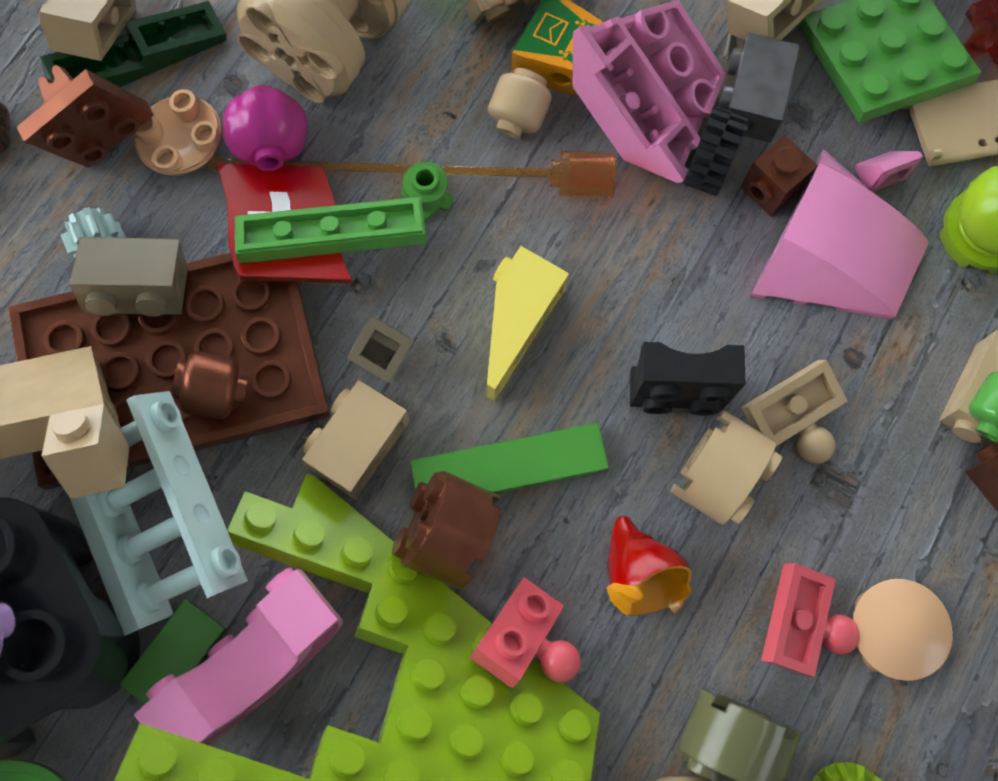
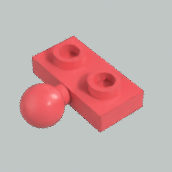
[761,563,860,677]
[470,577,581,689]

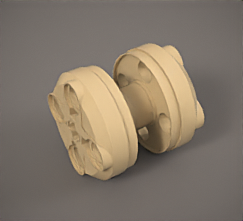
[236,0,408,104]

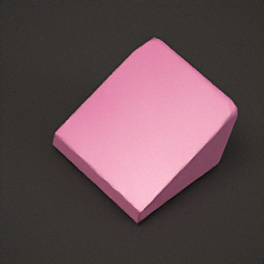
[854,151,923,192]

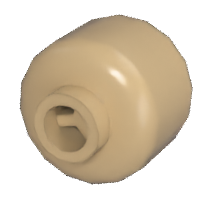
[487,68,552,139]

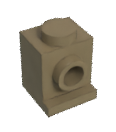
[346,316,414,383]

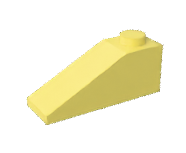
[486,246,569,402]

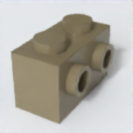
[70,237,188,317]

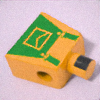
[511,0,604,95]

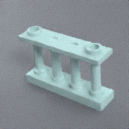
[69,391,248,636]

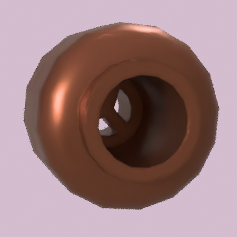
[172,351,248,419]

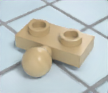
[741,360,848,464]

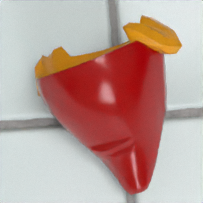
[606,515,692,616]

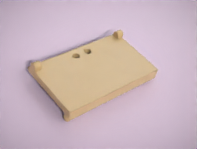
[904,79,998,167]

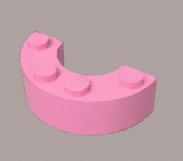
[134,567,343,745]

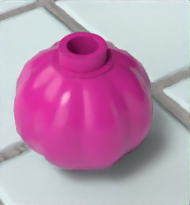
[223,85,308,171]

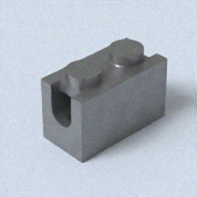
[718,32,800,143]

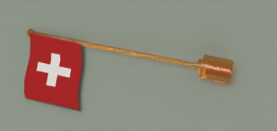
[209,150,616,284]

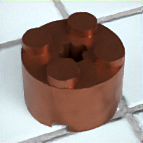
[392,471,501,589]

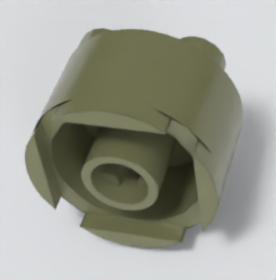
[678,688,802,781]

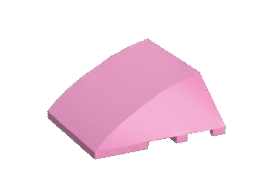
[573,0,726,183]
[750,149,929,319]

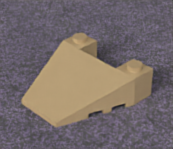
[0,346,130,499]

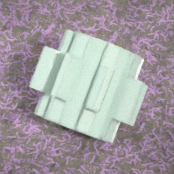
[61,207,126,258]

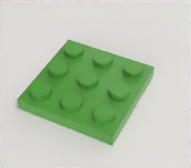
[799,0,981,123]

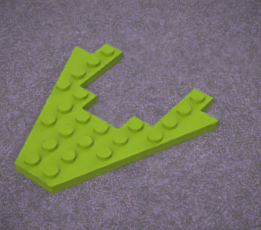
[114,473,600,781]

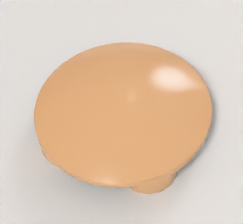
[134,89,222,176]
[853,579,953,681]

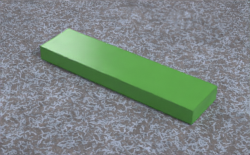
[235,196,427,264]
[410,422,609,494]

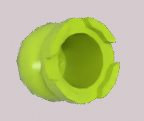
[940,166,998,275]

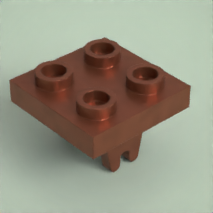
[17,65,154,168]

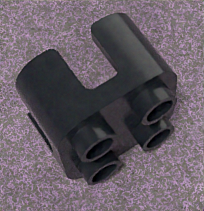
[0,497,140,760]

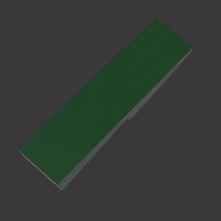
[40,1,226,87]

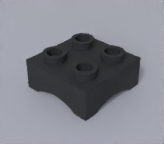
[630,342,746,416]

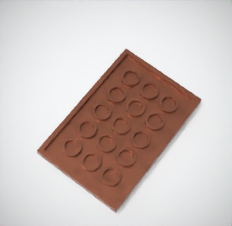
[8,253,331,490]

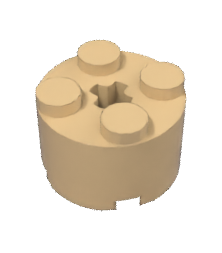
[670,410,782,525]

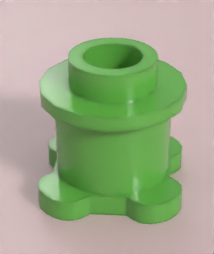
[401,161,453,222]

